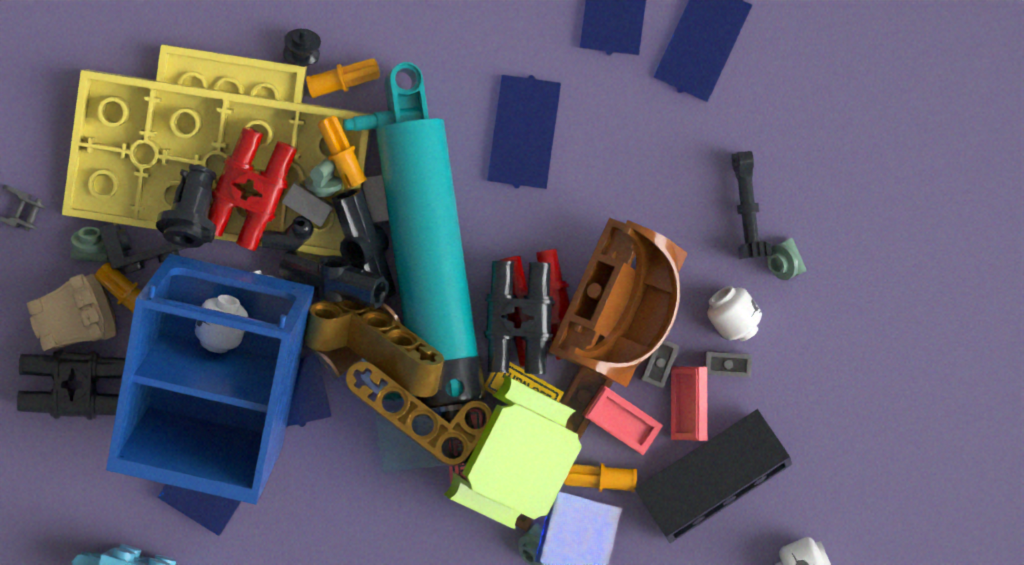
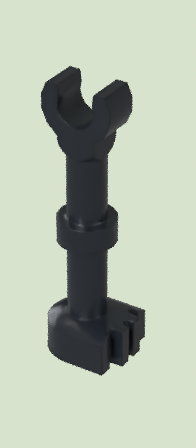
[731,151,772,259]

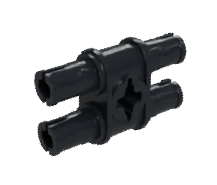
[483,261,555,374]
[17,349,125,420]

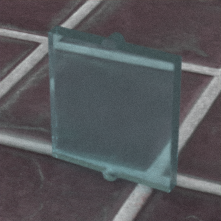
[376,407,445,473]

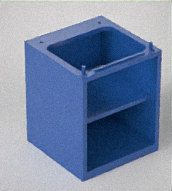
[106,254,314,505]

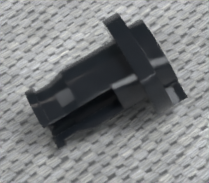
[156,164,217,248]

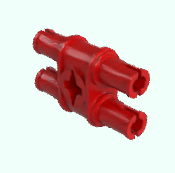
[208,126,297,251]
[500,249,570,367]

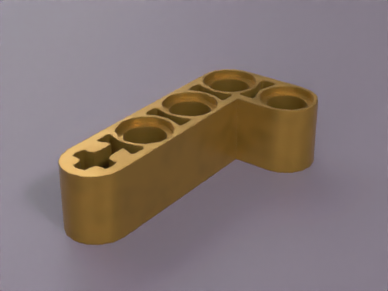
[304,300,444,397]
[346,362,492,466]

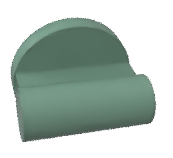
[305,156,342,197]
[71,227,109,263]
[767,238,807,280]
[518,523,561,565]

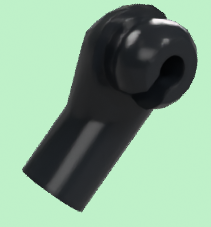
[262,216,314,251]

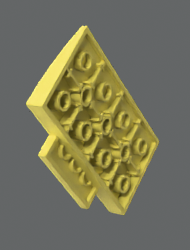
[62,44,371,256]

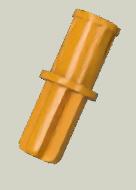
[306,58,380,99]
[317,115,367,189]
[94,262,141,313]
[564,463,637,492]

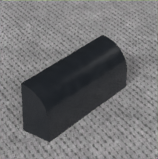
[634,409,792,543]

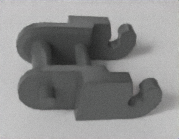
[0,184,46,232]

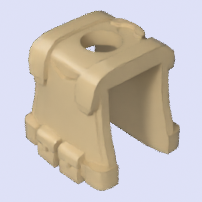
[26,273,118,351]

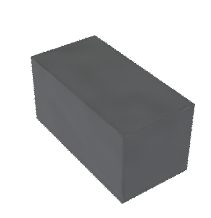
[363,175,389,224]
[282,181,334,227]
[641,340,679,388]
[704,352,752,378]

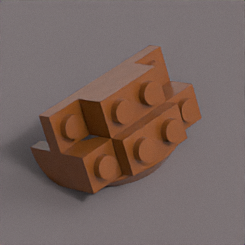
[548,217,688,387]

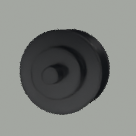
[283,28,321,67]

